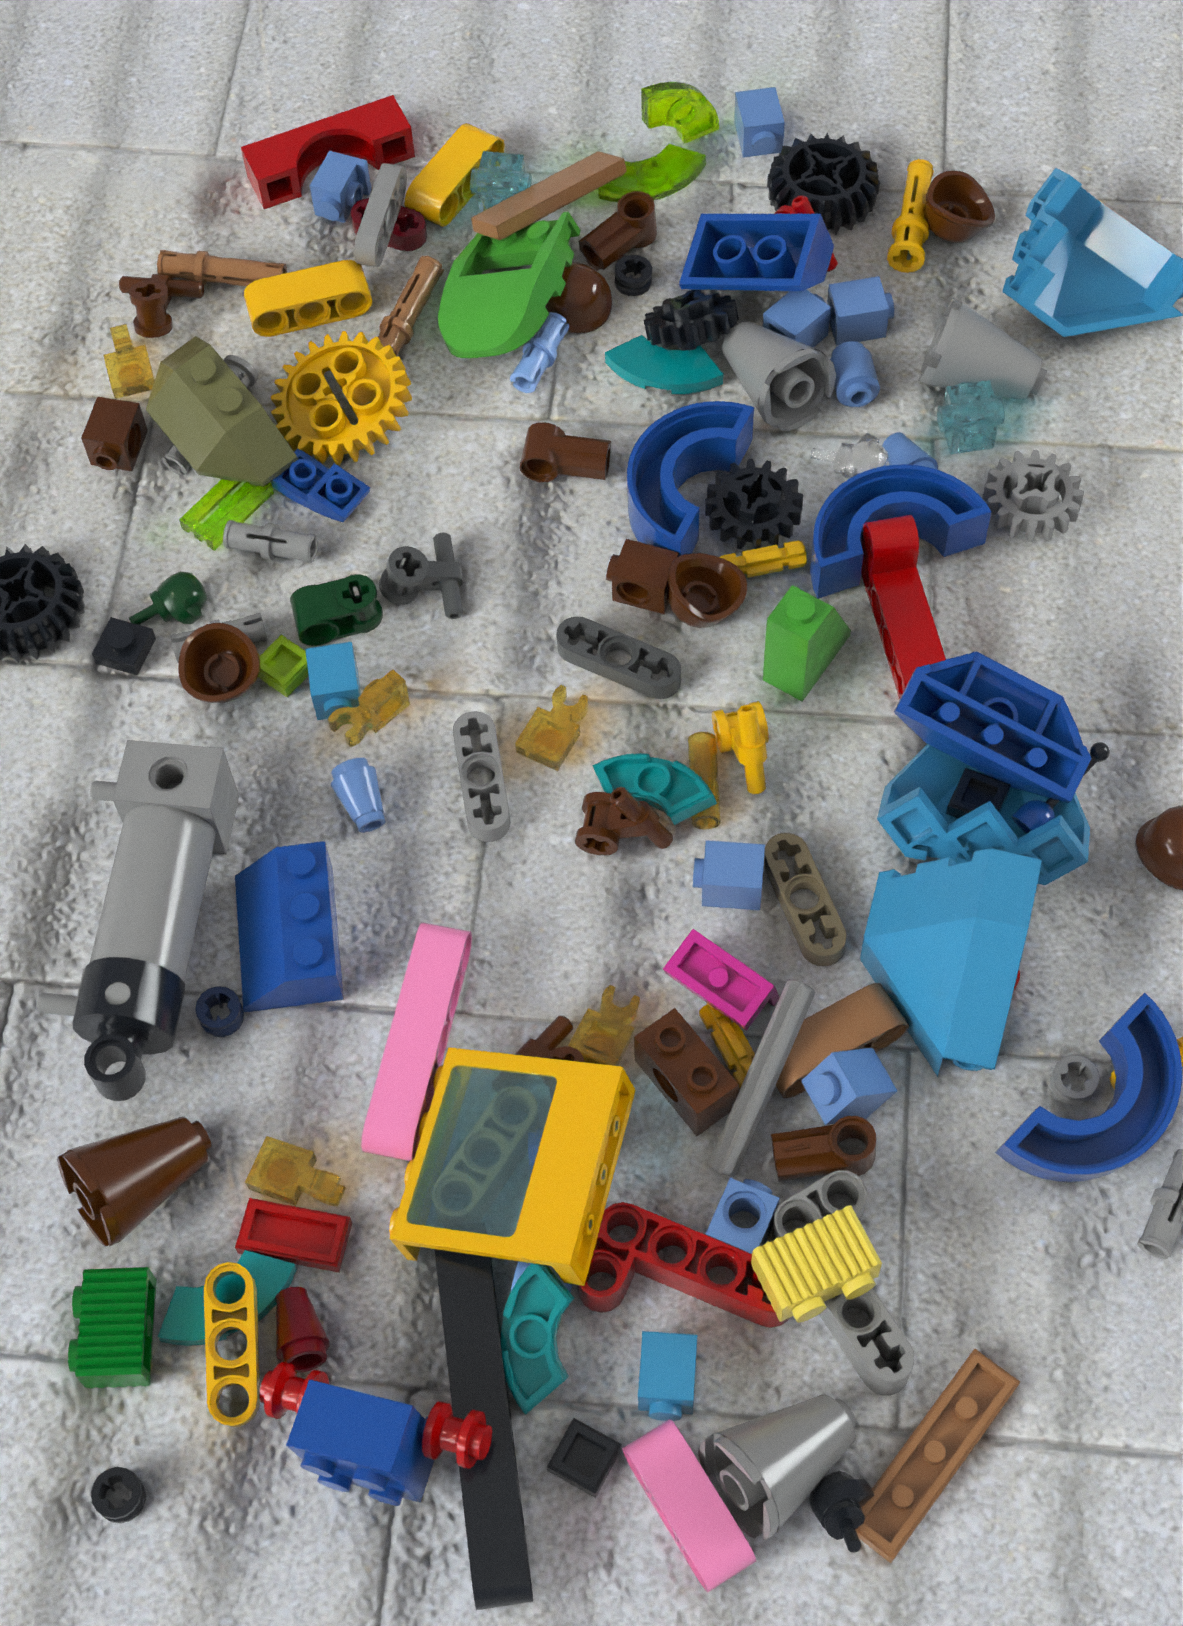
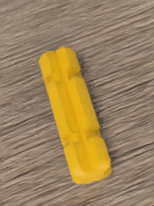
[720,540,807,578]
[699,1003,755,1088]

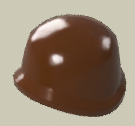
[925,171,995,243]
[545,262,612,334]
[668,553,747,628]
[178,623,260,703]
[1135,805,1183,890]

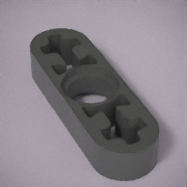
[556,616,681,699]

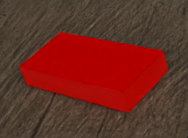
[235,1198,352,1273]

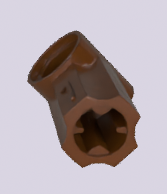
[579,191,657,271]
[519,422,611,482]
[771,1116,876,1182]

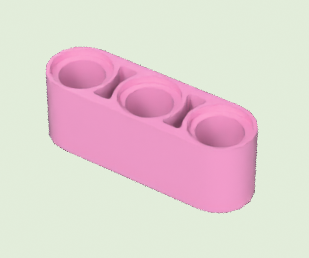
[622,1419,756,1592]

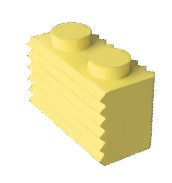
[751,1205,882,1323]

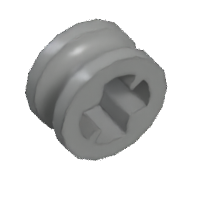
[1050,1055,1100,1105]

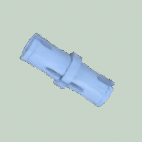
[510,312,569,393]

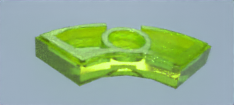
[641,82,719,144]
[598,144,706,202]

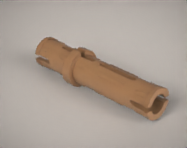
[157,250,287,286]
[378,256,444,356]

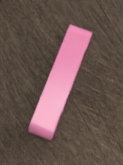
[361,923,472,1161]

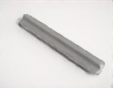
[708,980,815,1177]

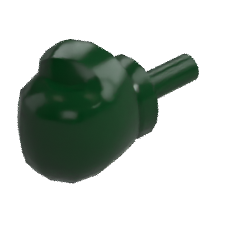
[129,571,207,625]

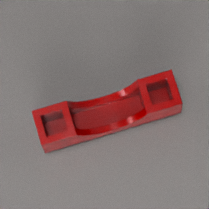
[241,95,415,209]

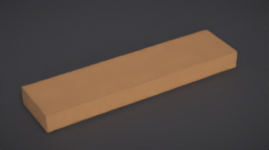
[471,151,627,240]
[855,1348,1020,1563]

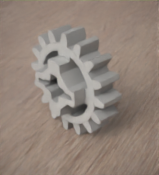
[982,450,1084,542]

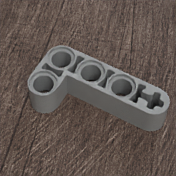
[772,1170,914,1396]

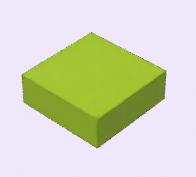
[258,634,308,698]

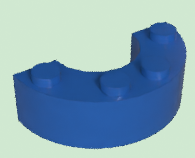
[627,401,754,557]
[810,464,992,599]
[995,992,1182,1182]

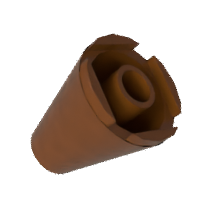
[57,1116,212,1247]

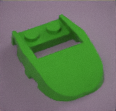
[438,212,581,358]

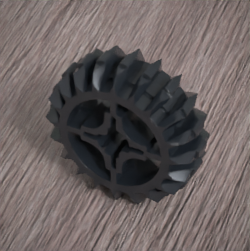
[767,132,880,235]
[0,544,85,663]

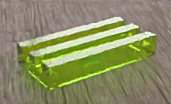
[179,479,274,551]

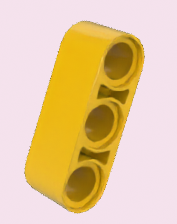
[404,123,505,227]
[244,260,372,337]
[204,1262,260,1427]

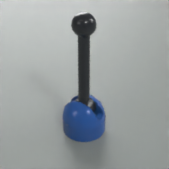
[1011,742,1110,834]

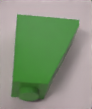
[763,585,851,702]

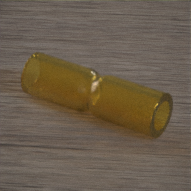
[688,732,721,830]

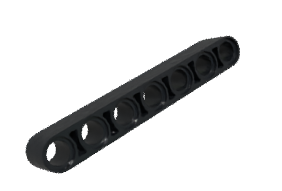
[434,1223,533,1610]

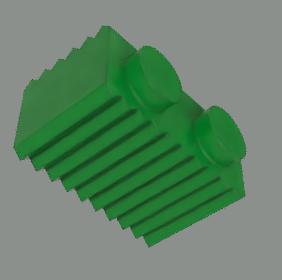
[68,1267,157,1389]

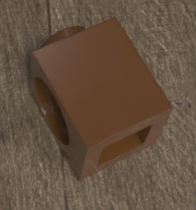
[81,397,148,471]
[606,539,679,614]

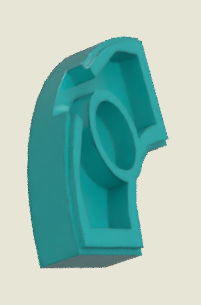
[605,335,724,394]
[592,753,717,825]
[157,1250,297,1346]
[501,1263,575,1415]

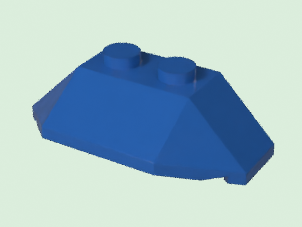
[894,651,1092,803]

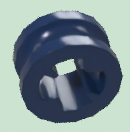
[195,986,244,1037]

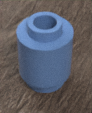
[830,341,880,407]

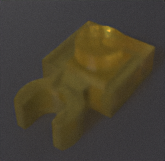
[515,685,588,771]
[568,985,640,1066]

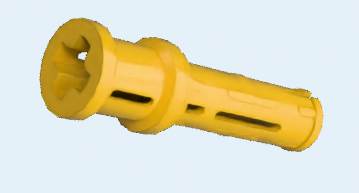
[887,159,934,273]

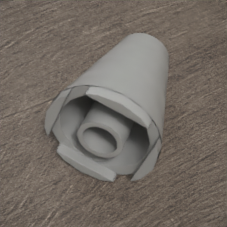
[918,298,1047,400]
[722,321,836,431]
[698,1394,856,1540]

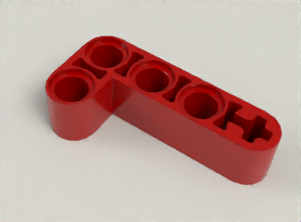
[861,515,946,699]
[578,1202,789,1328]

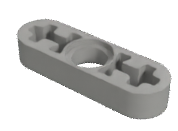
[354,163,407,267]
[453,711,511,842]

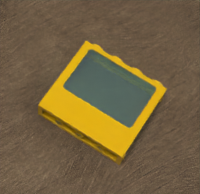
[389,1047,636,1286]

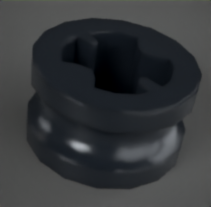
[614,255,652,296]
[91,1467,146,1524]

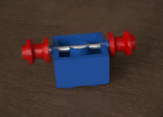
[259,1362,492,1506]

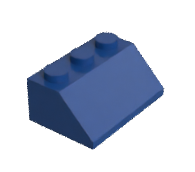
[679,214,834,291]
[235,841,344,1012]

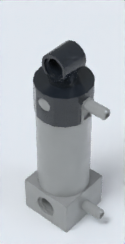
[37,740,239,1101]

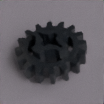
[644,290,739,350]
[705,459,803,550]

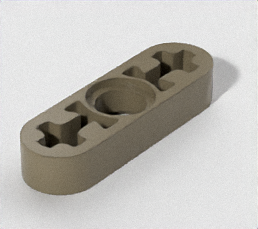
[764,833,846,966]

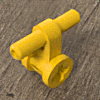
[712,701,769,794]

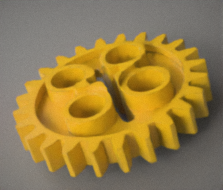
[271,331,412,465]

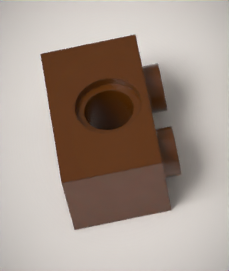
[634,1008,739,1136]

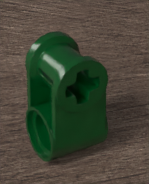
[290,574,383,646]

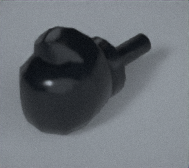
[809,1471,874,1553]

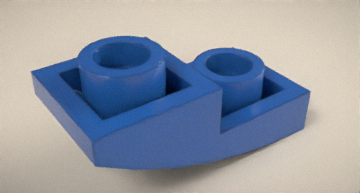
[271,449,370,523]

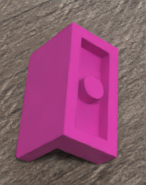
[663,929,780,1031]

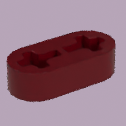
[350,198,427,251]

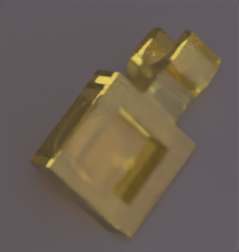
[103,324,155,399]
[328,669,410,747]
[245,1136,346,1207]

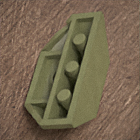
[146,336,299,487]

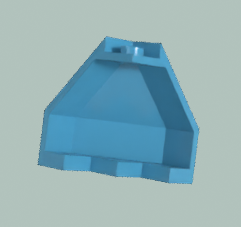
[1002,168,1183,337]
[877,744,1090,885]
[860,848,1042,1077]

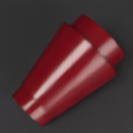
[275,1287,330,1373]

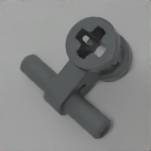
[379,532,463,619]

